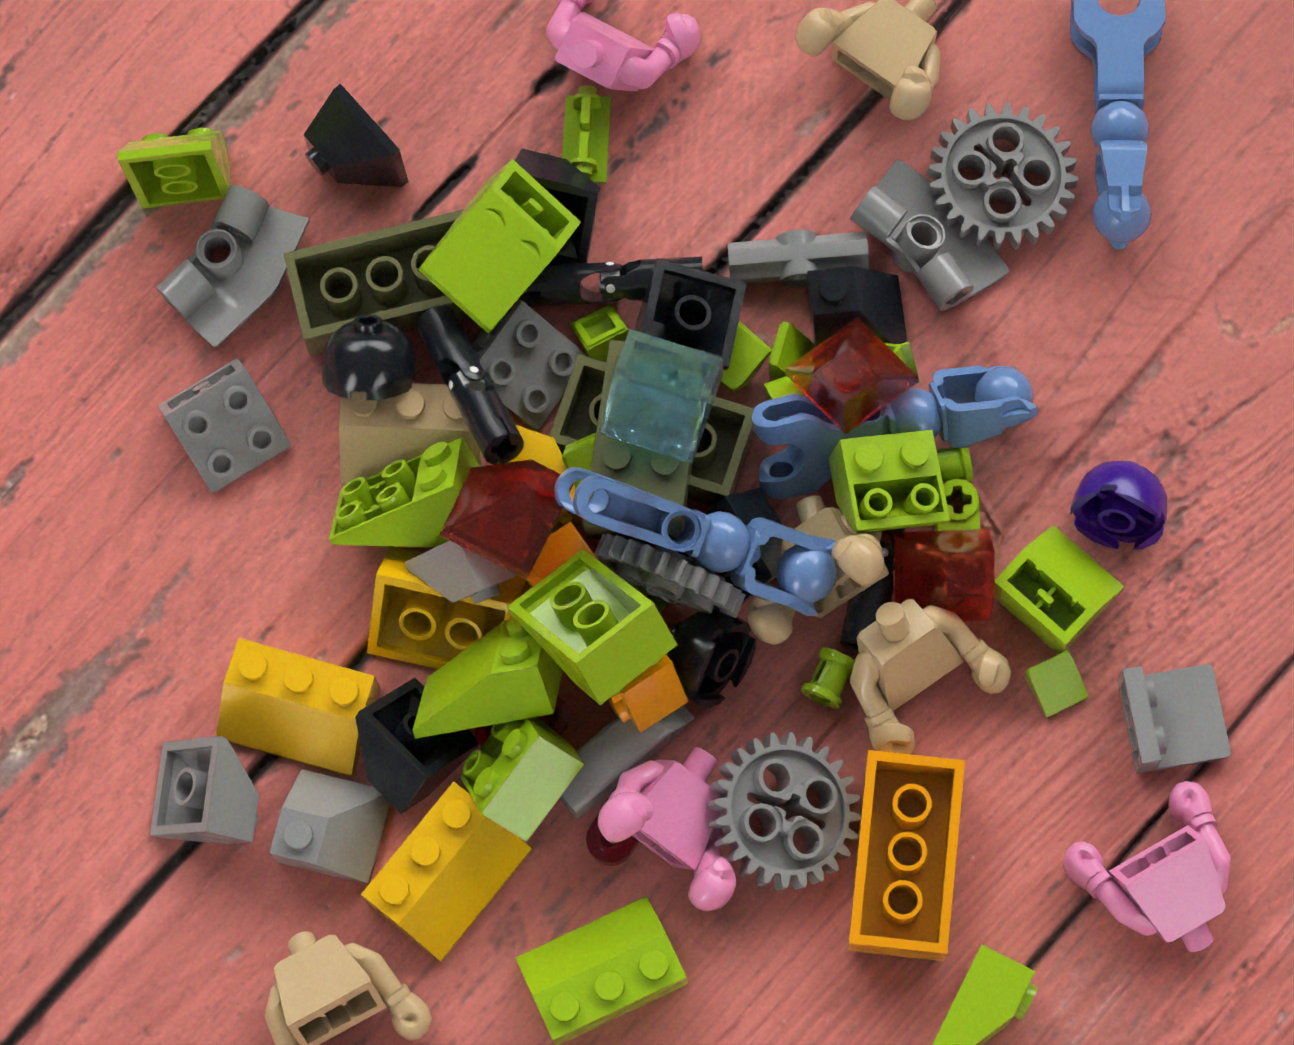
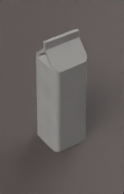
[559,705,694,820]

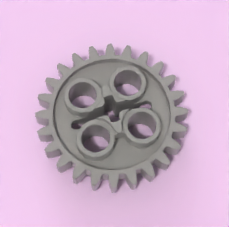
[927,102,1078,251]
[594,533,746,618]
[707,732,861,891]

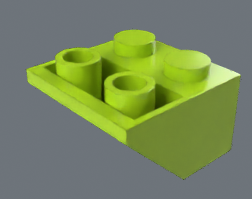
[828,430,950,533]
[990,525,1125,654]
[460,717,584,842]

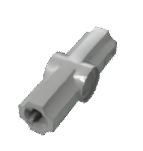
[727,230,869,287]

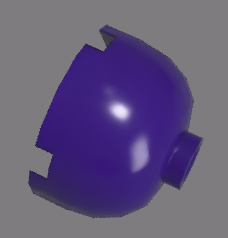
[1070,460,1167,550]

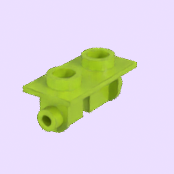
[562,86,611,184]

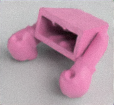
[546,0,701,92]
[598,747,736,911]
[1063,781,1231,952]

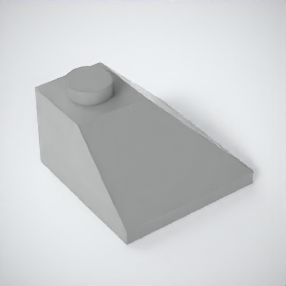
[405,510,532,604]
[150,736,259,844]
[269,769,391,885]

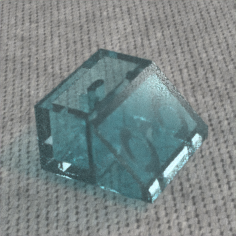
[600,329,723,464]

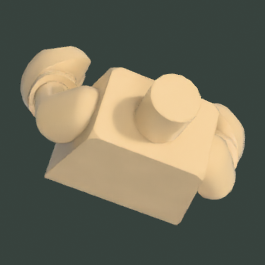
[795,0,941,121]
[747,495,889,645]
[850,599,1012,754]
[265,931,433,1045]

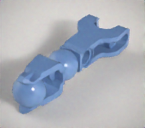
[1070,0,1166,250]
[752,365,1038,499]
[554,467,837,616]

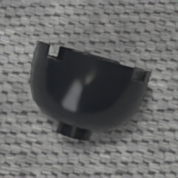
[322,314,416,400]
[667,609,757,708]

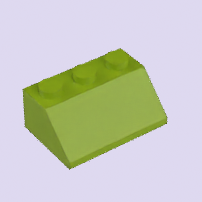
[515,896,688,1045]

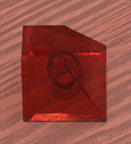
[785,317,919,435]
[440,459,574,579]
[894,529,995,621]

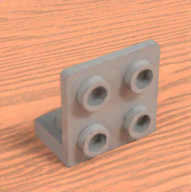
[471,300,588,430]
[158,358,290,492]
[1117,664,1231,774]

